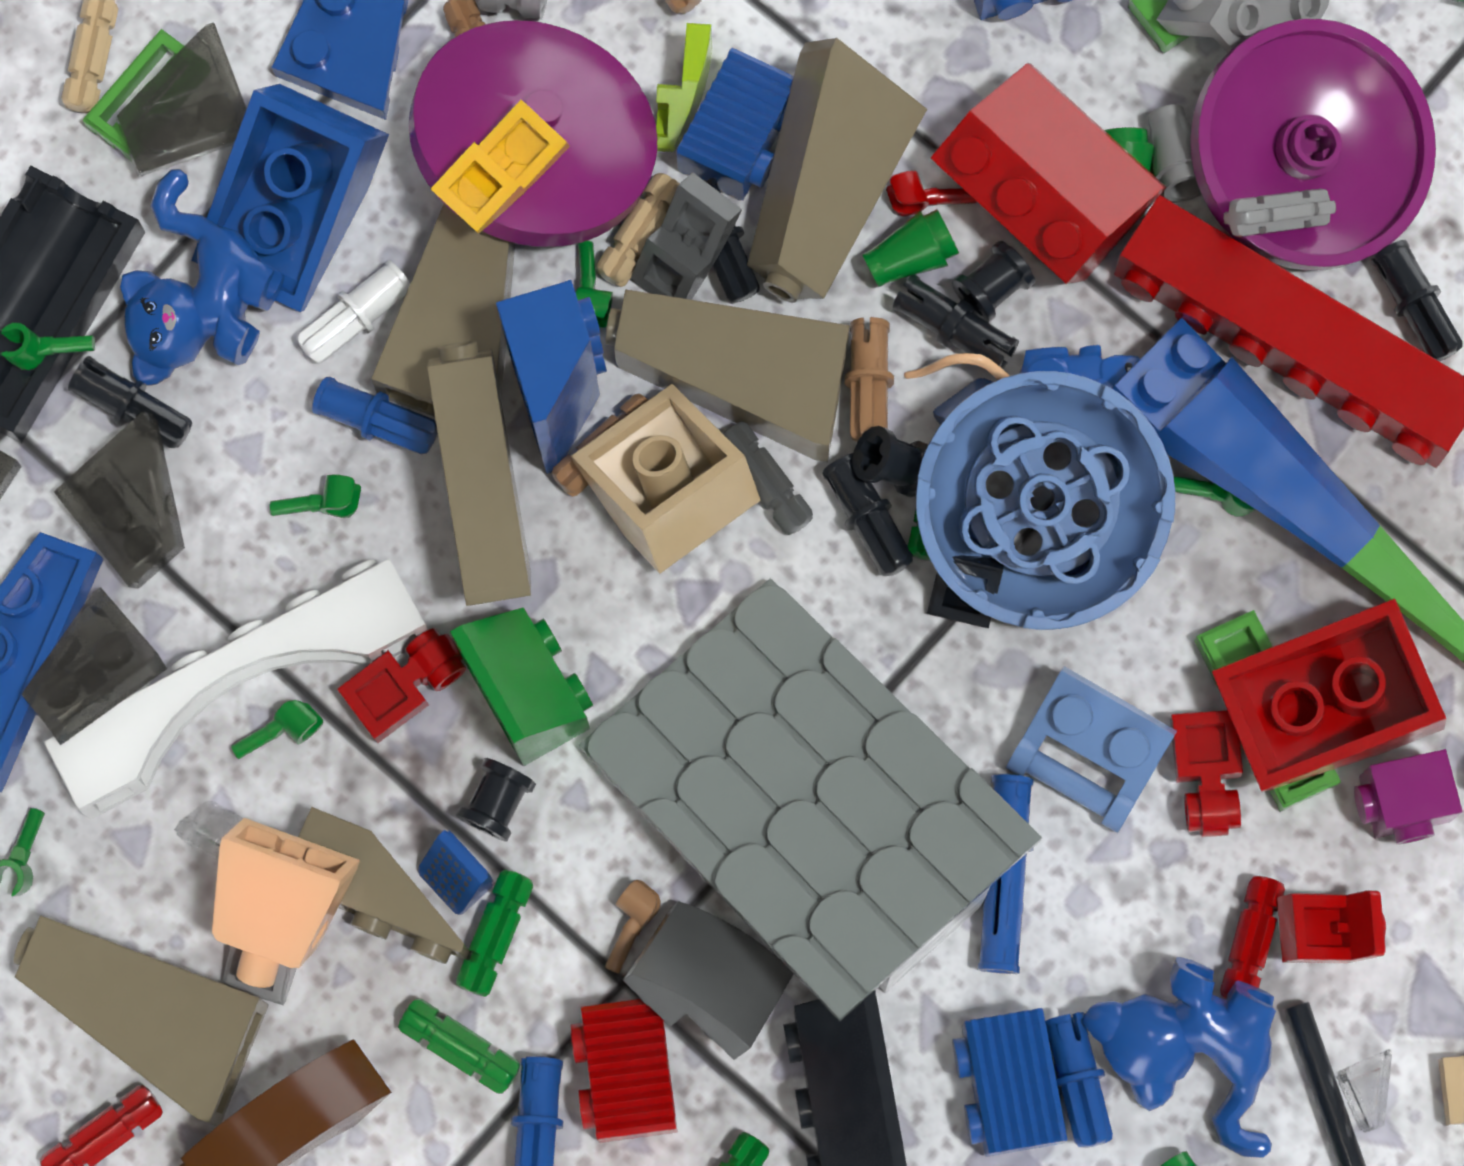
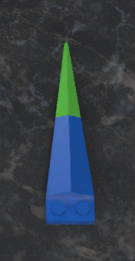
[1111,318,1464,663]

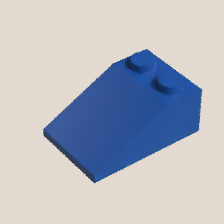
[191,84,389,312]

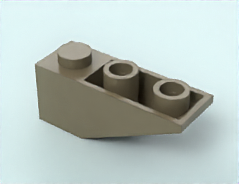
[298,807,470,964]

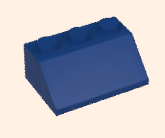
[496,280,607,474]

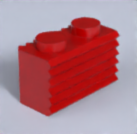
[571,999,678,1143]

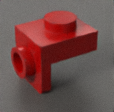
[1277,890,1386,964]

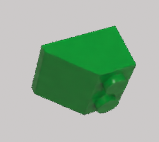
[450,607,593,767]

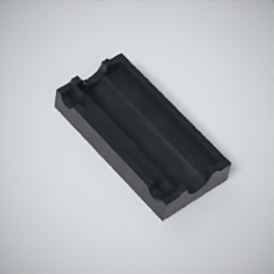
[0,165,145,444]

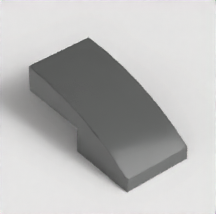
[630,172,742,300]

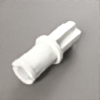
[297,260,410,364]

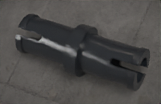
[893,274,1019,369]

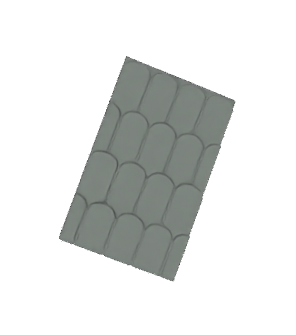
[579,578,1042,1021]

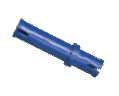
[977,774,1034,974]

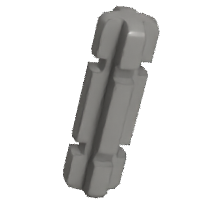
[1223,188,1336,237]

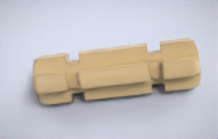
[61,0,118,113]
[597,173,680,287]

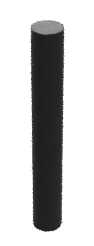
[1284,1002,1366,1166]

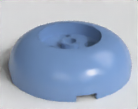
[916,371,1175,630]

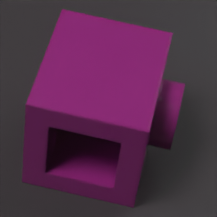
[1354,749,1463,845]

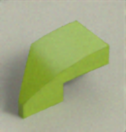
[656,23,712,152]

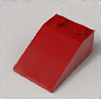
[1212,599,1447,793]

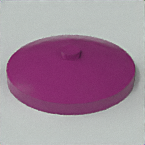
[1190,19,1436,270]
[409,20,657,247]

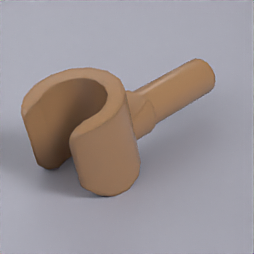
[605,880,661,974]

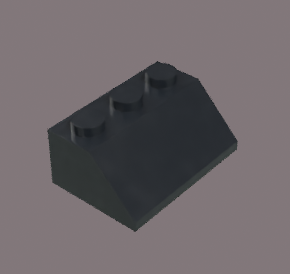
[783,990,907,1166]

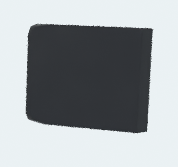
[927,555,1004,629]

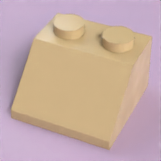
[571,384,761,574]

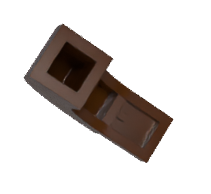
[180,1039,392,1166]

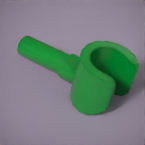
[576,241,613,328]
[1,323,95,370]
[270,474,361,518]
[1173,476,1256,517]
[231,700,323,759]
[0,808,45,897]

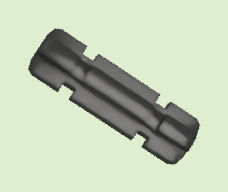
[723,421,813,535]

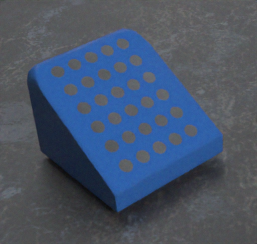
[418,830,494,915]

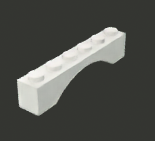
[44,558,428,819]

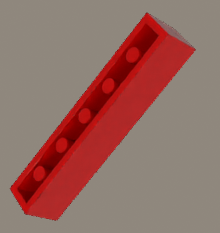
[1114,195,1464,468]

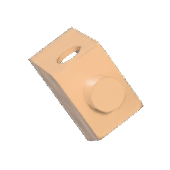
[212,818,360,988]

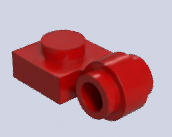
[337,628,466,743]
[1170,710,1243,837]

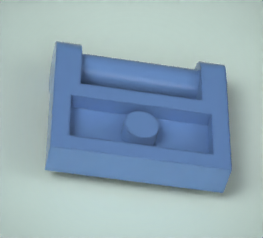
[1006,666,1177,833]

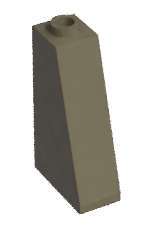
[747,38,927,303]
[371,204,515,417]
[605,289,850,463]
[427,341,531,606]
[14,915,269,1127]

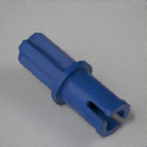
[312,377,438,454]
[1045,1012,1113,1148]
[511,1057,564,1166]

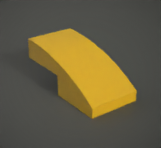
[431,100,570,234]

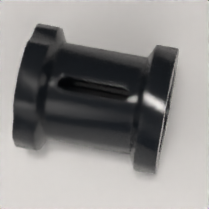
[952,241,1036,323]
[852,426,929,497]
[456,758,536,842]

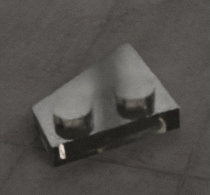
[116,22,247,177]
[54,412,185,589]
[22,587,167,745]

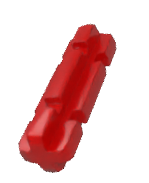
[1220,876,1285,999]
[40,1085,163,1166]

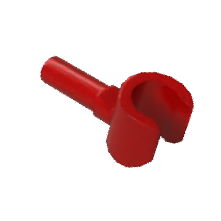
[886,171,977,217]

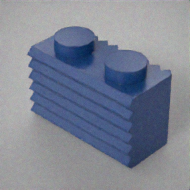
[676,47,794,201]
[952,1008,1068,1157]

